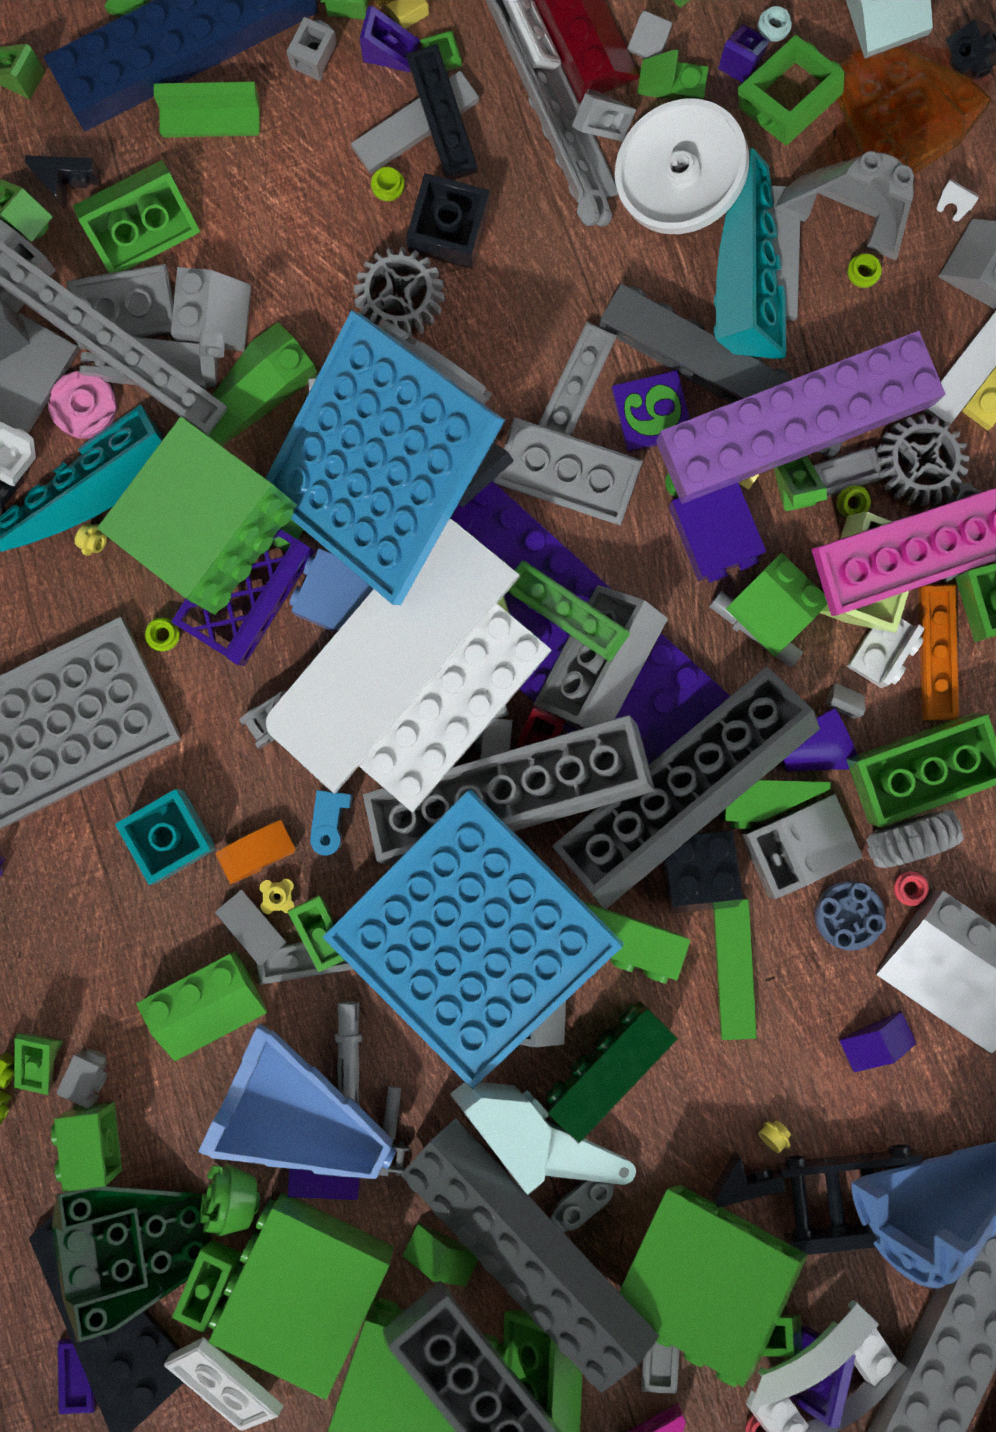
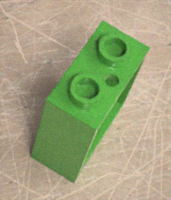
[738,35,844,146]

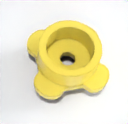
[259,879,295,914]

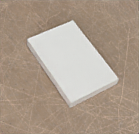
[164,1337,284,1431]

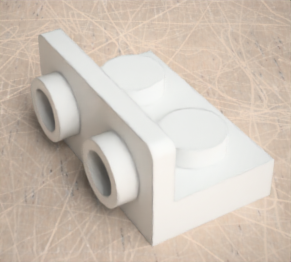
[847,618,925,688]

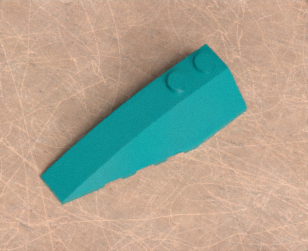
[714,148,786,359]
[0,404,164,552]

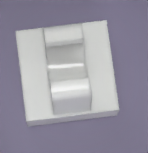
[937,179,979,221]

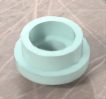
[758,6,791,41]

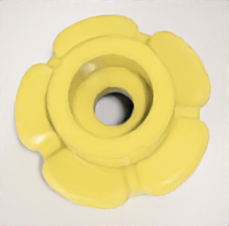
[75,523,107,556]
[758,1120,791,1153]

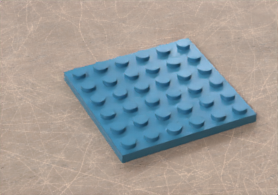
[265,310,505,605]
[322,789,624,1089]

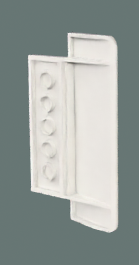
[266,519,552,812]

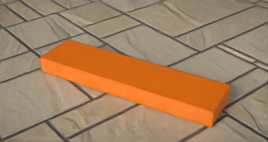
[918,584,959,721]

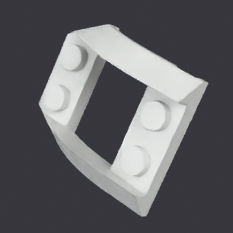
[746,1300,908,1432]

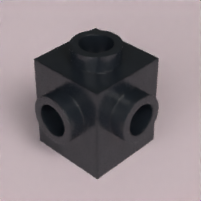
[945,19,996,79]

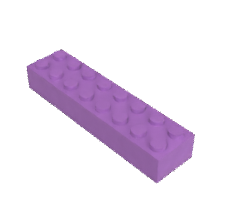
[656,331,946,504]

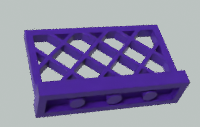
[171,529,316,666]

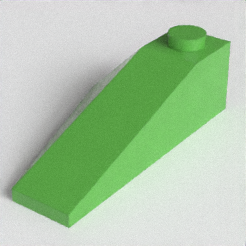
[208,322,317,446]

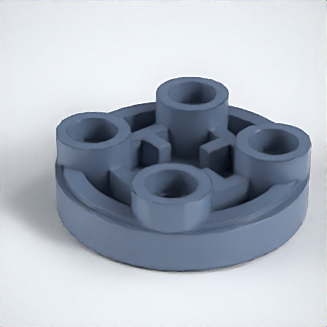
[814,881,886,951]

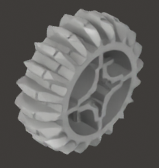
[354,246,444,337]
[876,414,970,507]
[866,810,964,868]

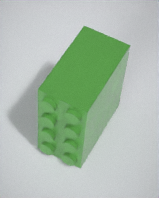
[97,417,297,615]
[619,1184,808,1387]
[208,1192,394,1400]
[327,1298,503,1432]

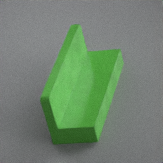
[154,82,260,138]

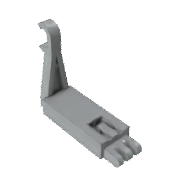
[79,332,225,391]

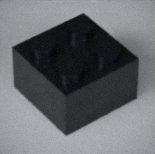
[406,173,490,269]
[662,831,743,914]

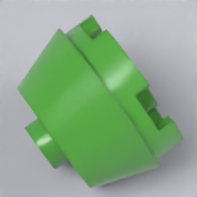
[200,1163,260,1237]

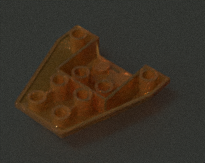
[836,45,992,175]

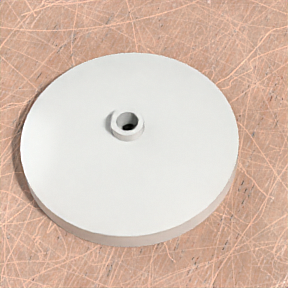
[615,99,749,234]

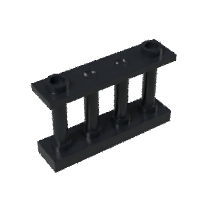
[776,1144,923,1255]

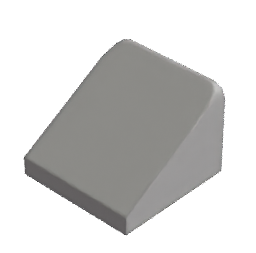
[628,10,673,59]
[824,683,865,719]

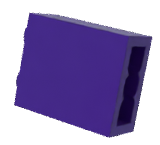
[668,482,766,583]

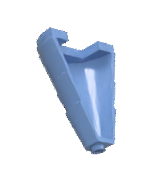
[198,1024,397,1179]
[851,1142,996,1288]

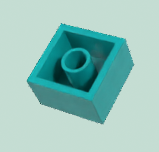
[115,789,217,885]

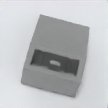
[741,794,863,899]

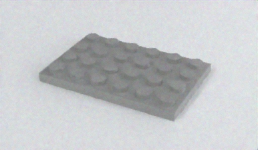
[0,617,182,829]

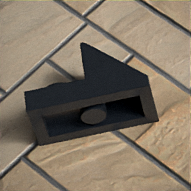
[25,155,101,208]
[710,1151,785,1208]

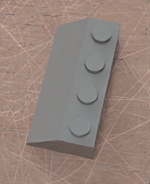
[533,585,668,730]

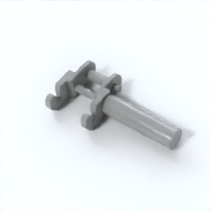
[378,1086,410,1177]

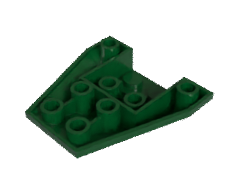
[52,1186,209,1342]

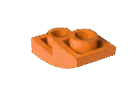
[215,820,296,885]

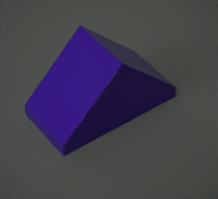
[360,5,420,72]
[718,24,771,83]
[839,1011,917,1072]

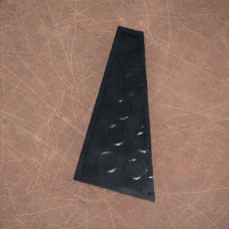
[29,1216,184,1432]

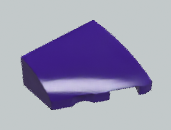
[781,708,858,771]

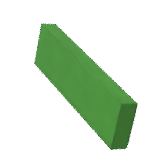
[507,559,630,662]
[713,899,757,1040]

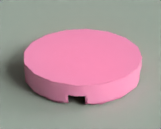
[48,371,117,438]

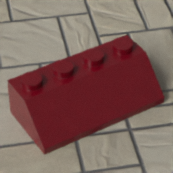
[534,0,640,103]

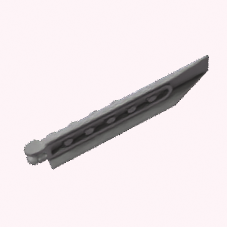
[485,0,618,226]

